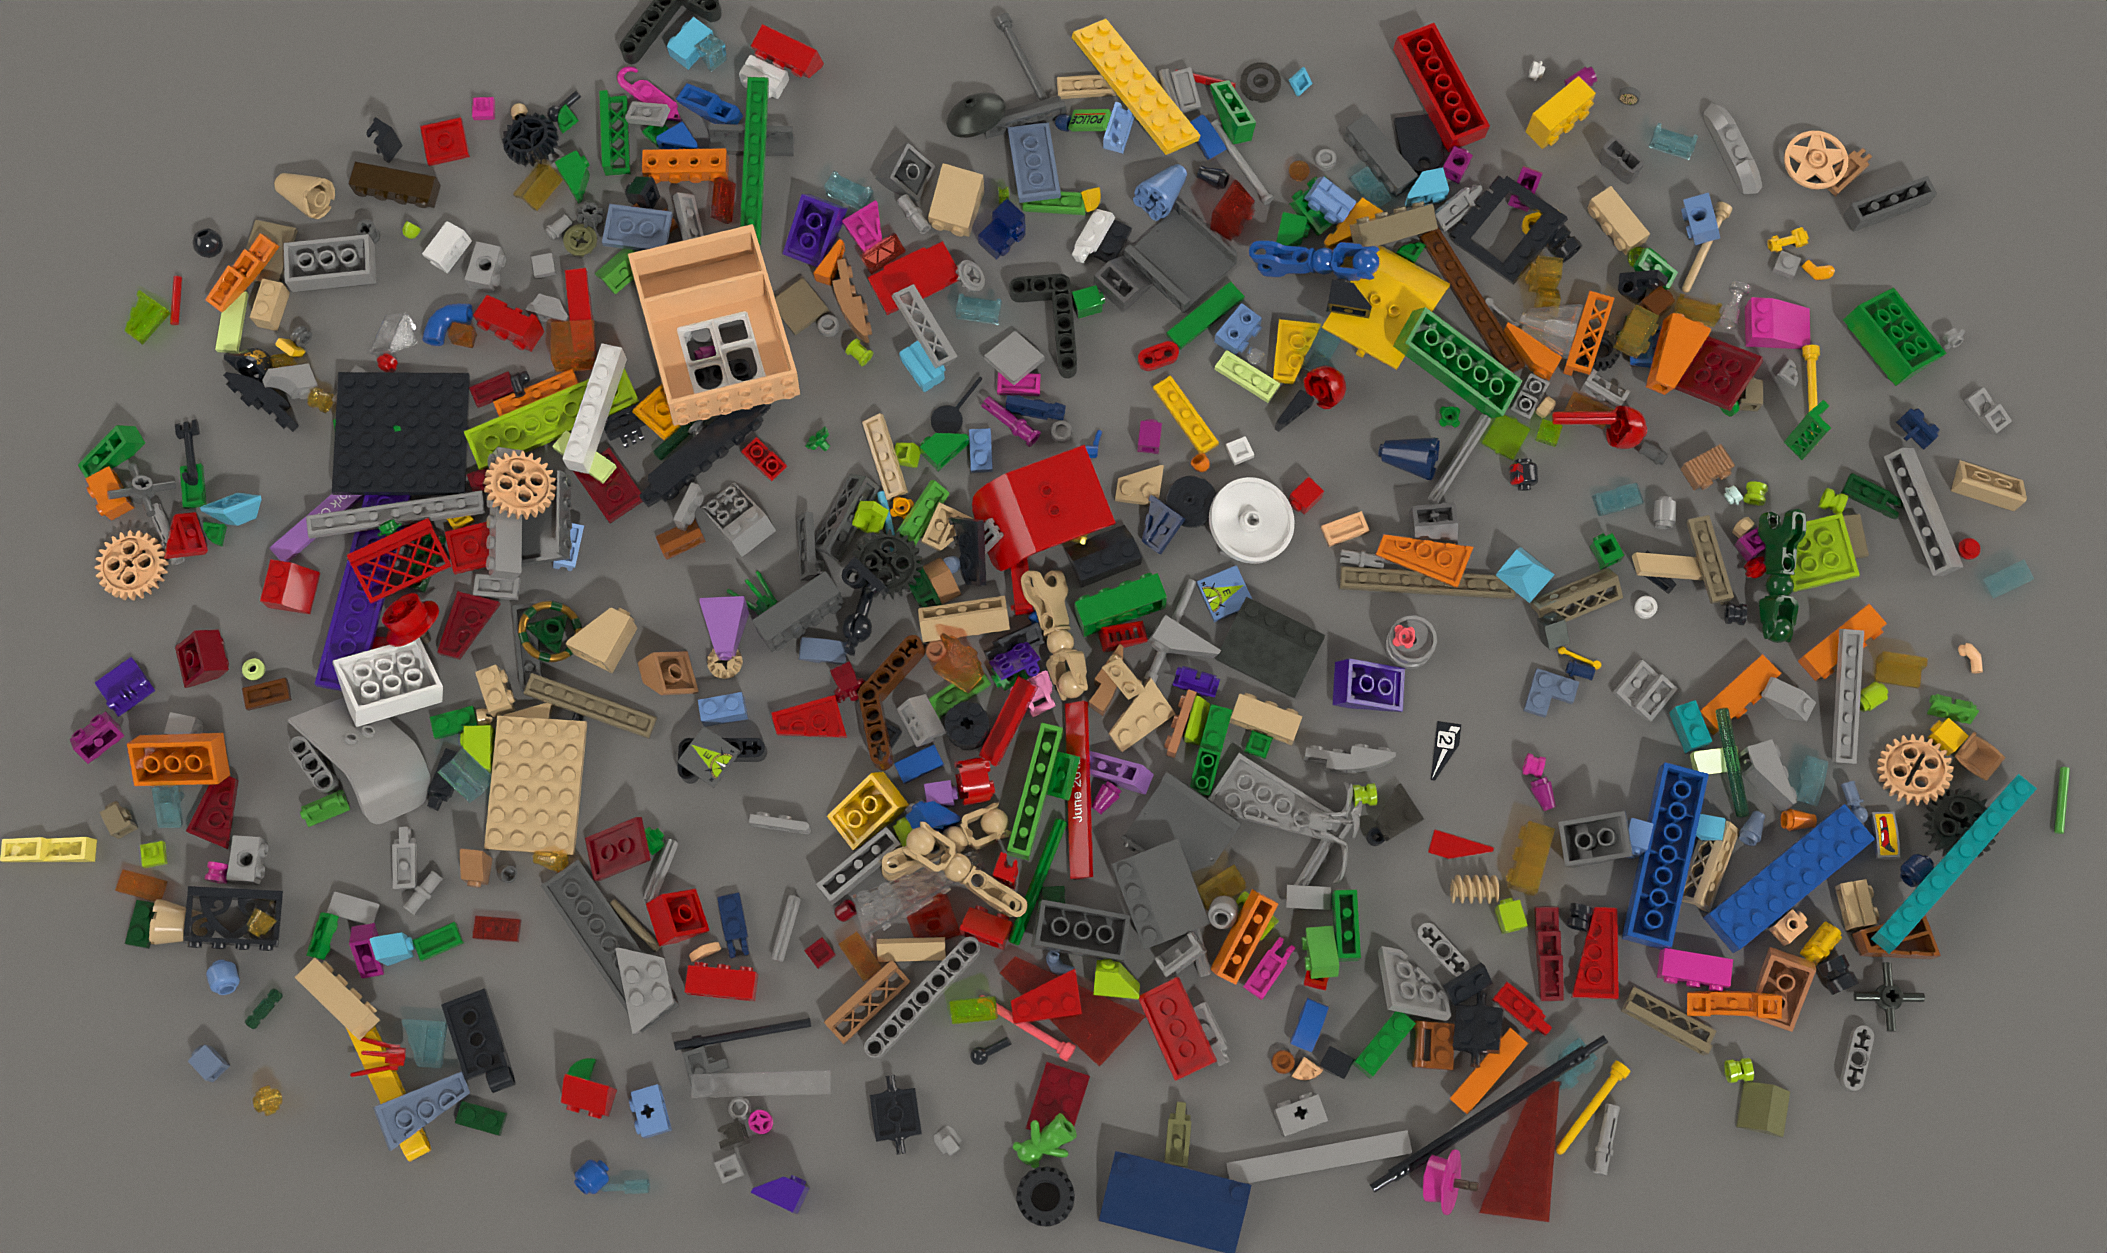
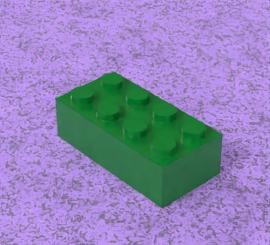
[1075,573,1167,637]

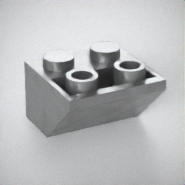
[1094,256,1153,313]
[1409,502,1458,545]

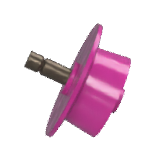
[1423,1149,1479,1215]

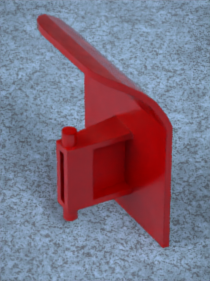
[972,445,1116,571]

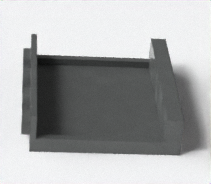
[521,470,573,567]

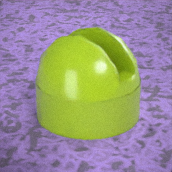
[402,221,421,239]

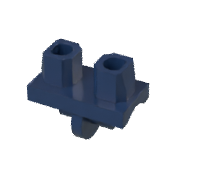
[1896,408,1940,450]

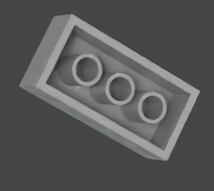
[284,234,377,292]

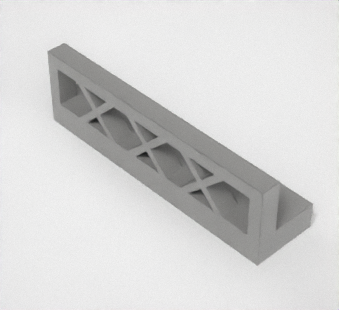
[891,284,958,369]

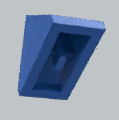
[656,122,699,149]

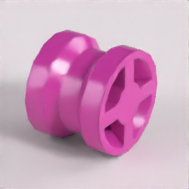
[1522,753,1546,779]
[204,862,228,884]
[748,1110,773,1134]

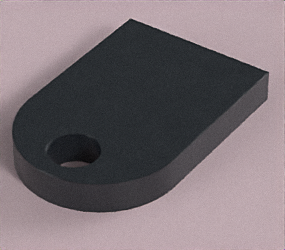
[1394,114,1444,175]

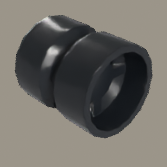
[1546,224,1582,263]
[1817,954,1859,995]

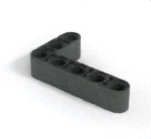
[620,0,722,64]
[1009,274,1077,379]

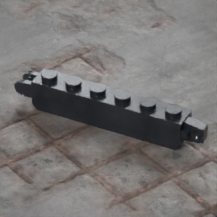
[639,404,771,508]

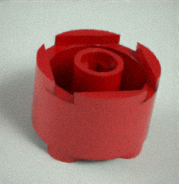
[954,757,995,806]

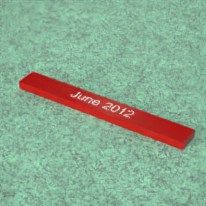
[1065,701,1093,880]

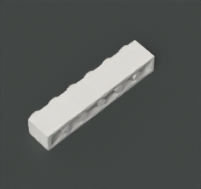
[562,344,627,474]

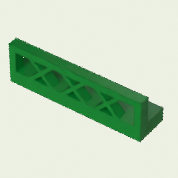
[599,90,631,176]
[1784,400,1831,460]

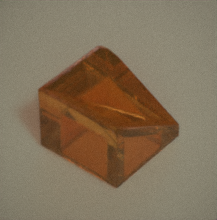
[448,322,477,348]

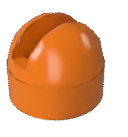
[1191,453,1210,472]

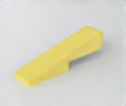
[0,837,97,862]

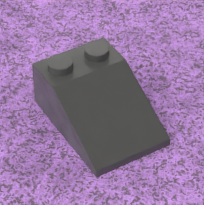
[1558,811,1633,868]

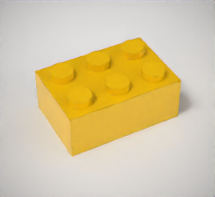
[1526,76,1596,149]

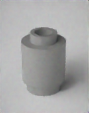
[1653,496,1676,529]

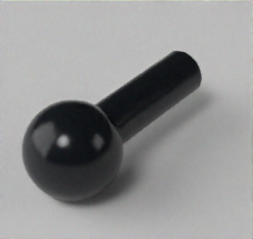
[547,91,582,122]
[970,1037,1011,1065]

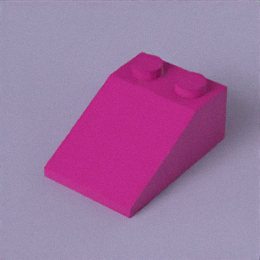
[1745,297,1811,349]

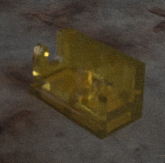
[1673,293,1722,327]
[1197,864,1247,911]

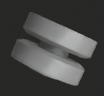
[1385,615,1437,670]

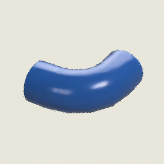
[422,303,473,346]

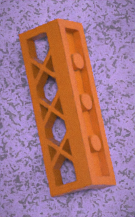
[1563,291,1614,376]

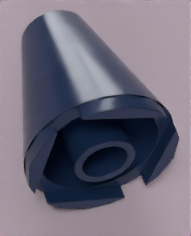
[1378,437,1440,481]

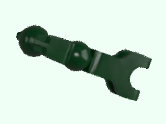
[1758,509,1806,643]

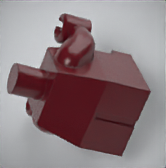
[830,661,866,703]

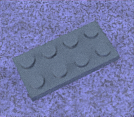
[1008,122,1061,203]

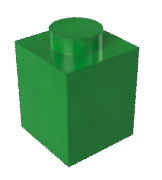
[1072,285,1105,319]

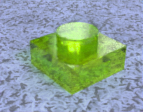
[1535,419,1563,447]

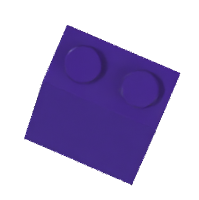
[751,1175,810,1214]

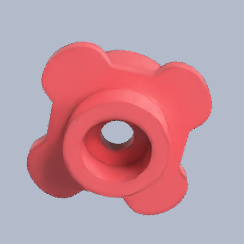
[1392,625,1415,649]

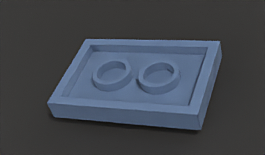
[602,204,673,251]

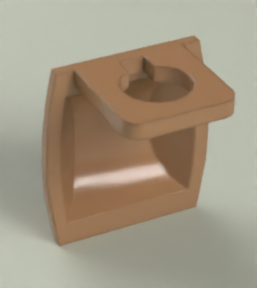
[1954,732,2005,781]

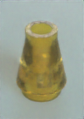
[533,850,569,873]

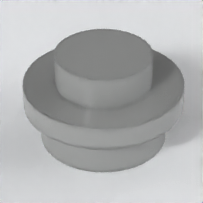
[728,1097,752,1121]

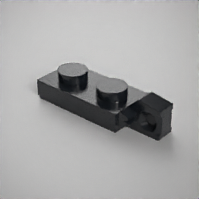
[984,621,1046,661]
[427,748,468,811]

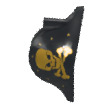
[224,348,277,388]

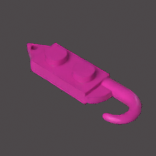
[617,66,681,122]

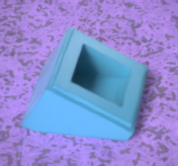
[1696,814,1726,840]

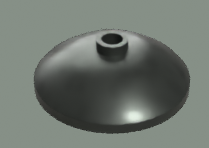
[946,92,1006,138]

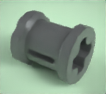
[356,220,380,244]

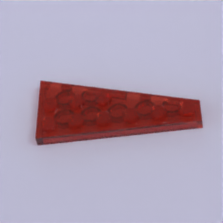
[999,956,1146,1067]

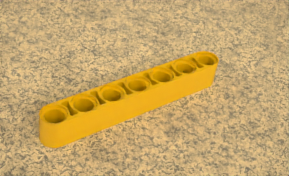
[346,1026,431,1162]

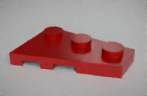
[771,695,847,738]
[1011,969,1082,1024]

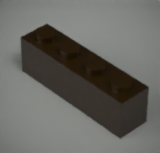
[348,161,441,208]

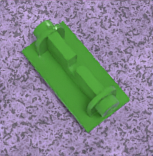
[1927,694,1979,724]
[300,789,351,827]

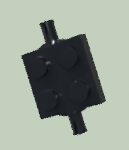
[1453,992,1504,1068]
[870,1075,922,1155]

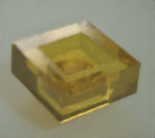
[269,353,298,368]

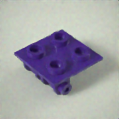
[989,642,1041,681]
[95,657,156,717]

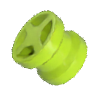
[1743,481,1768,506]

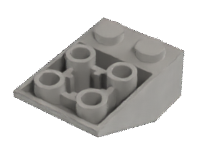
[701,482,776,557]
[1738,739,1797,812]

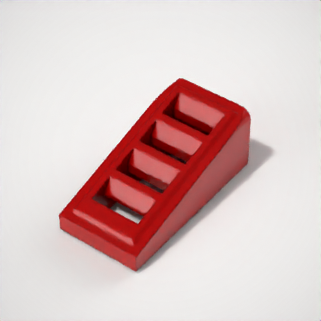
[1098,620,1148,652]

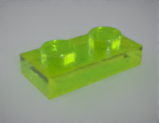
[949,996,998,1024]

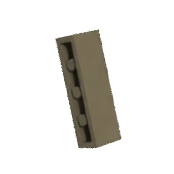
[1349,201,1438,247]

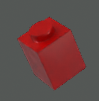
[1289,477,1324,515]

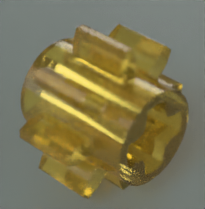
[253,1085,282,1116]

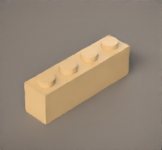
[918,596,1010,642]
[295,958,380,1040]

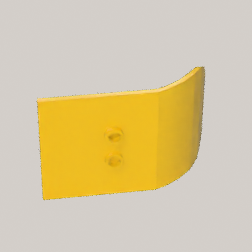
[1322,245,1450,370]

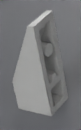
[1148,615,1221,658]

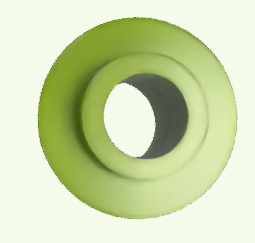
[1860,681,1888,712]

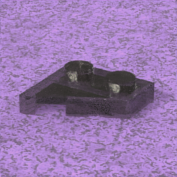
[1375,783,1424,841]

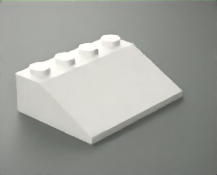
[333,638,443,727]

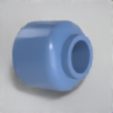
[206,960,240,995]

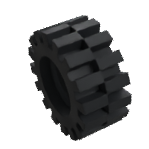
[1579,330,1621,372]

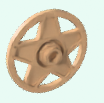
[1784,131,1848,189]

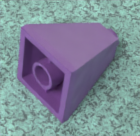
[700,596,749,660]

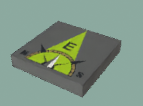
[677,726,740,788]

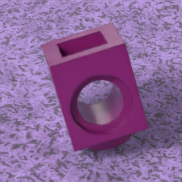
[1443,146,1473,184]
[1137,419,1162,454]

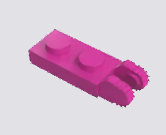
[1243,937,1296,1001]

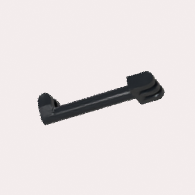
[175,419,200,486]

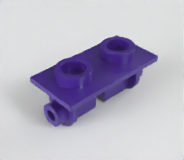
[1173,666,1220,698]

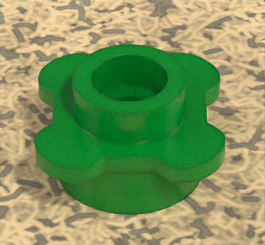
[1439,406,1461,428]
[377,519,402,537]

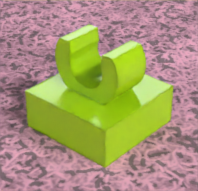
[140,841,168,868]

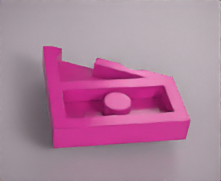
[842,200,883,256]

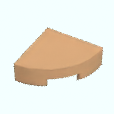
[689,942,721,962]
[1291,1057,1323,1081]

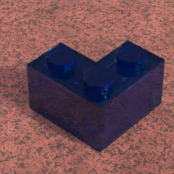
[978,199,1026,260]

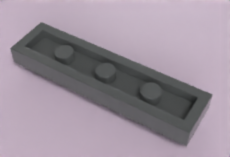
[512,603,543,692]

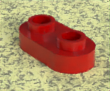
[1138,341,1179,371]

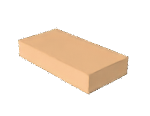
[1321,511,1370,547]

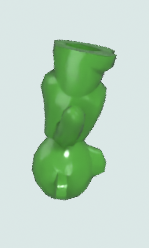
[1013,1113,1077,1168]

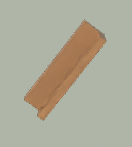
[824,960,911,1044]

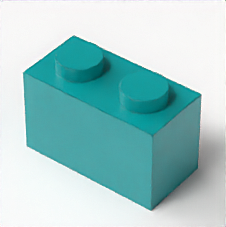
[1669,700,1712,754]

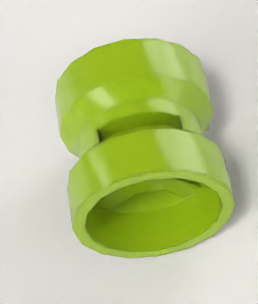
[1818,488,1848,514]
[1352,783,1377,807]
[1724,1058,1754,1083]

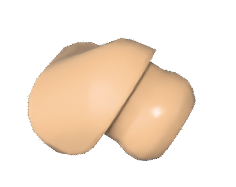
[1958,643,1983,674]

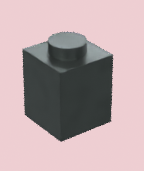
[1537,612,1570,650]

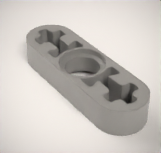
[1416,923,1470,978]
[1840,1026,1874,1092]

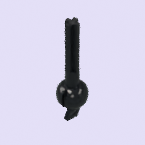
[842,550,888,656]

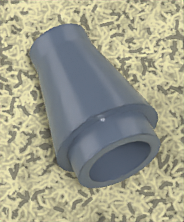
[1739,811,1765,846]

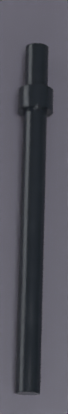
[674,1018,811,1051]

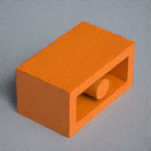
[85,466,135,521]

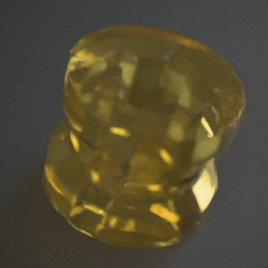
[307,387,334,413]

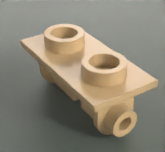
[1102,654,1146,700]

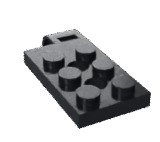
[441,988,516,1093]

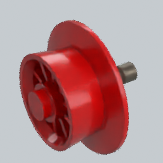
[382,593,439,647]

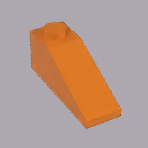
[1504,322,1565,381]

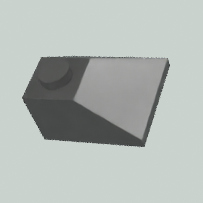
[875,142,936,201]

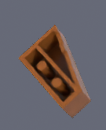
[1852,915,1941,959]

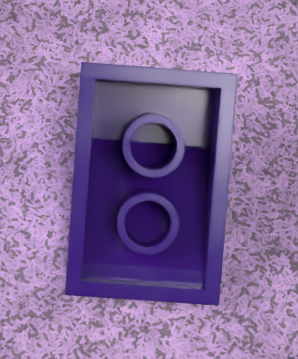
[782,194,848,267]
[1333,658,1405,712]

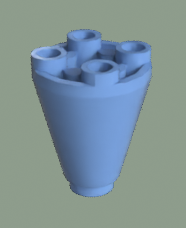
[1133,164,1187,221]

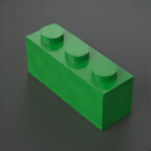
[1332,890,1361,962]
[1353,1011,1416,1079]

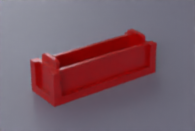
[1010,558,1033,616]

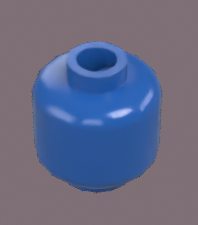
[574,1159,609,1195]

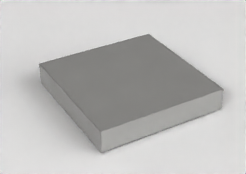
[984,331,1045,385]

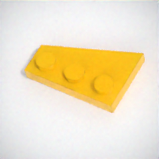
[1273,319,1321,384]

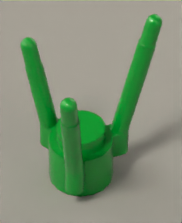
[727,571,778,616]

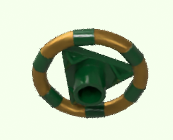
[518,601,582,662]

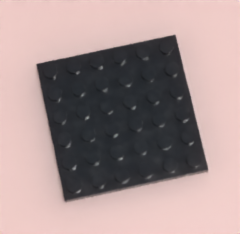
[332,372,470,495]

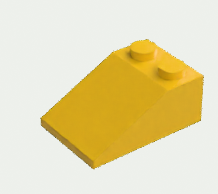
[827,772,909,850]

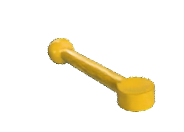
[1558,646,1601,670]

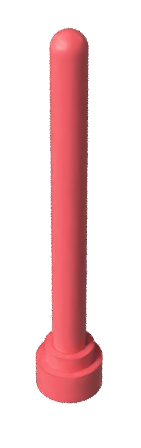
[978,995,1076,1062]

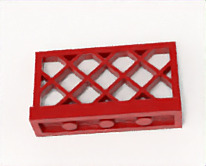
[347,518,452,604]

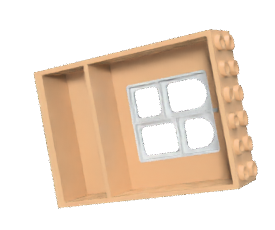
[628,224,800,426]

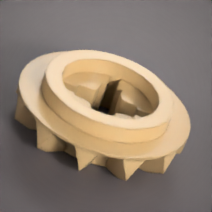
[707,649,743,679]

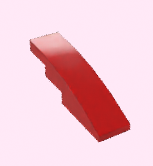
[565,268,597,358]

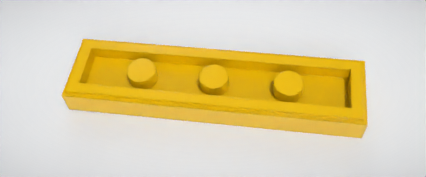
[1153,375,1219,454]

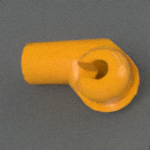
[1801,260,1835,280]

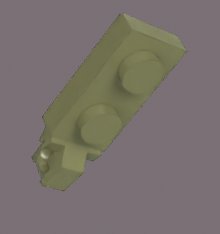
[1164,1102,1191,1168]

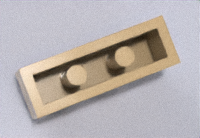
[1587,186,1650,255]
[1229,693,1302,745]

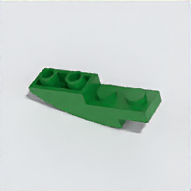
[1190,704,1232,796]

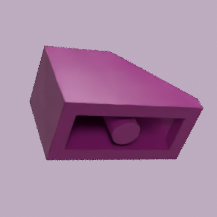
[349,923,384,979]

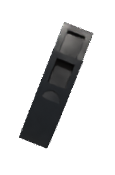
[223,372,299,432]

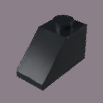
[625,177,661,209]
[1326,279,1372,319]

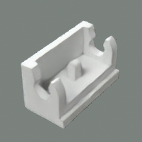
[422,221,472,274]

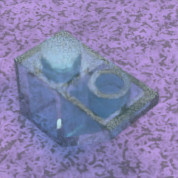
[1557,1038,1598,1091]

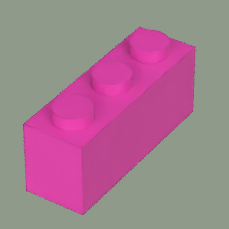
[1657,948,1733,992]

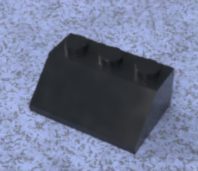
[1065,525,1142,588]

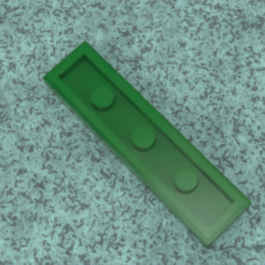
[1166,281,1245,350]

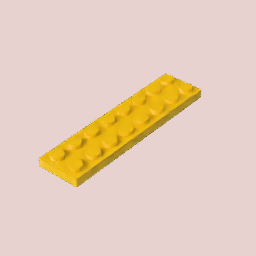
[1072,19,1201,155]

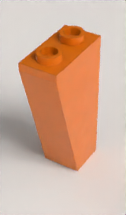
[1646,313,1711,395]

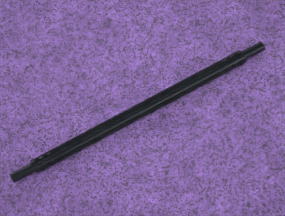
[1370,1035,1608,1192]

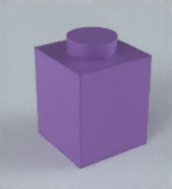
[924,780,958,807]

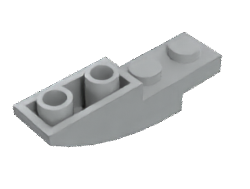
[1303,744,1396,774]

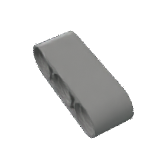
[289,736,339,795]

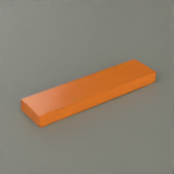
[493,369,579,417]

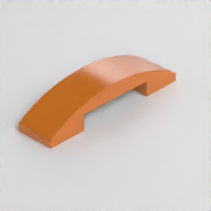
[1687,991,1782,1019]

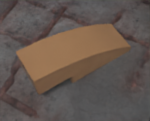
[1089,644,1123,716]

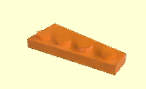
[1375,534,1474,588]

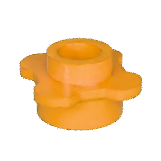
[890,496,914,520]

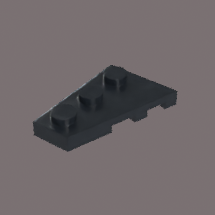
[948,517,986,586]

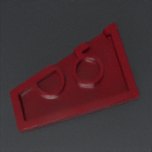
[185,776,239,849]

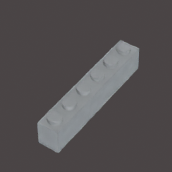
[486,447,523,580]
[1884,448,1964,576]

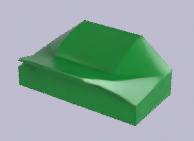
[1633,248,1678,290]

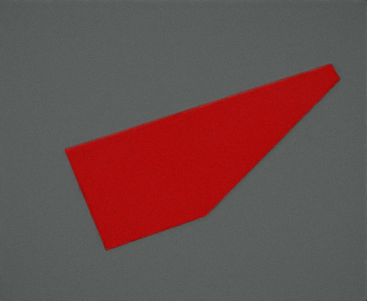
[1428,830,1494,859]

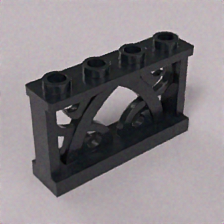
[183,886,283,951]

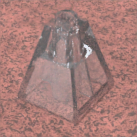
[1519,304,1583,359]

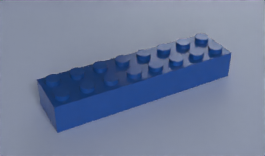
[1621,762,1709,950]
[1703,804,1875,953]

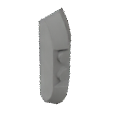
[1703,102,1762,194]

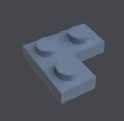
[1523,668,1579,718]

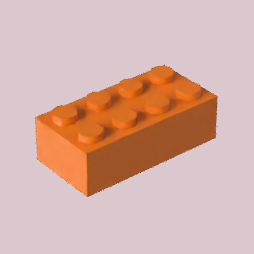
[127,733,230,786]

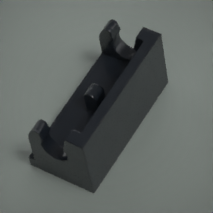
[366,117,403,163]

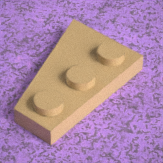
[1108,677,1175,752]

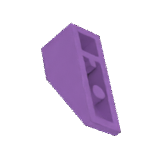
[1089,751,1154,795]

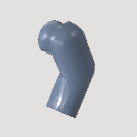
[1046,951,1075,975]

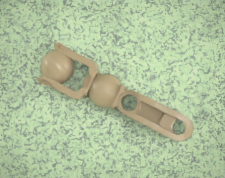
[1021,570,1088,700]
[882,803,1012,882]
[902,822,1027,917]

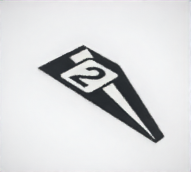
[1431,721,1461,781]

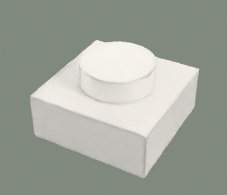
[1225,436,1254,466]

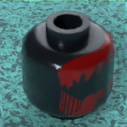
[1509,458,1538,491]

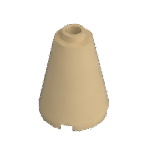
[274,173,335,219]
[149,899,208,945]

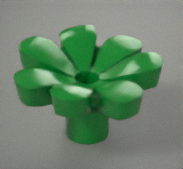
[805,426,830,451]

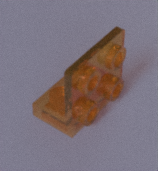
[551,320,597,372]
[933,633,984,693]

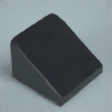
[1320,1046,1355,1079]

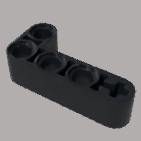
[694,359,753,390]
[677,738,768,784]

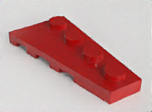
[1571,907,1619,1000]

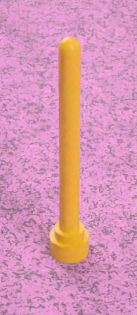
[1802,345,1820,445]
[1556,1060,1631,1155]

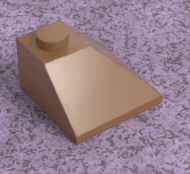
[638,651,699,695]

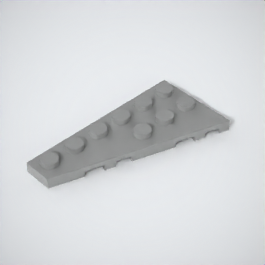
[1208,753,1353,844]

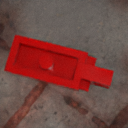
[1492,982,1552,1036]

